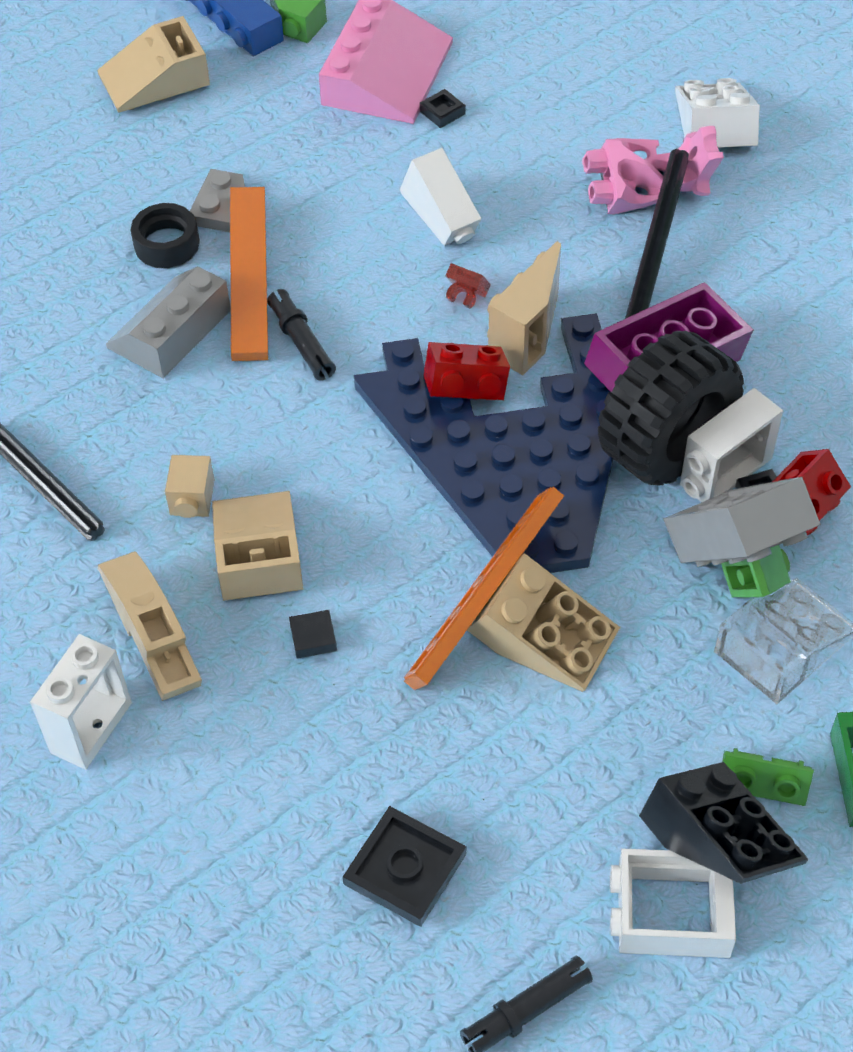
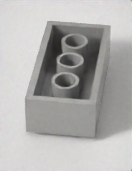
[663,477,821,567]

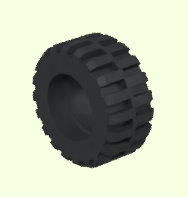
[598,331,744,485]

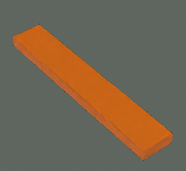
[230,187,268,361]
[404,487,564,690]

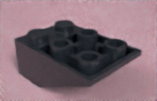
[639,762,808,884]

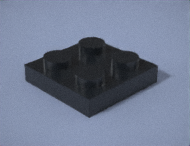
[343,806,467,927]

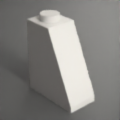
[400,148,481,246]

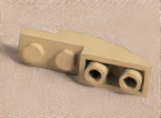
[98,551,202,701]

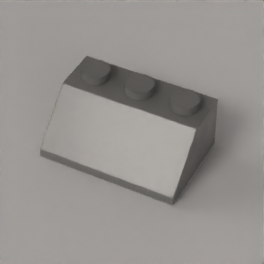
[106,266,231,378]

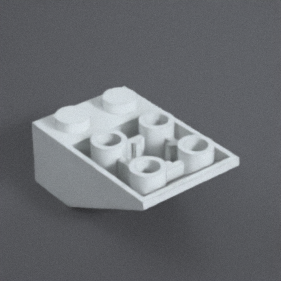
[675,78,760,147]

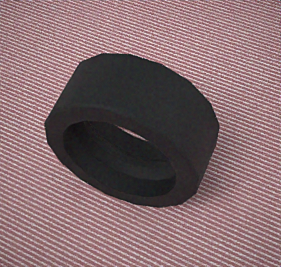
[130,203,200,268]

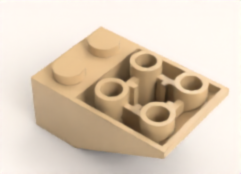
[97,16,210,113]
[487,241,561,375]
[212,491,303,601]
[467,553,620,692]

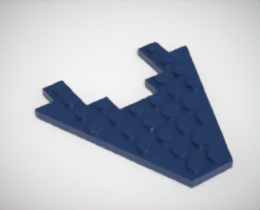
[353,313,613,573]

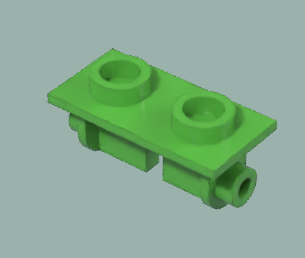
[722,748,814,806]

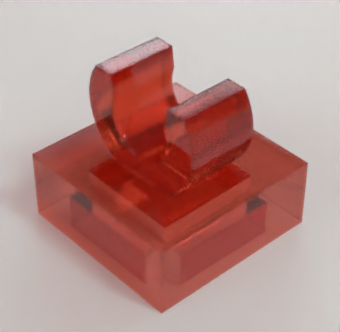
[445,263,491,309]

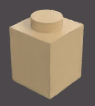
[165,455,215,518]

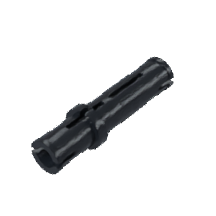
[267,289,336,381]
[460,955,593,1052]

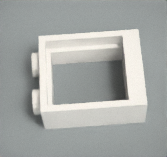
[680,388,783,502]
[30,634,132,770]
[610,848,736,958]

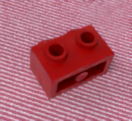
[423,342,510,401]
[772,449,851,535]

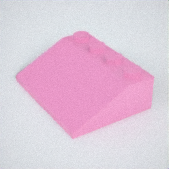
[319,0,453,124]

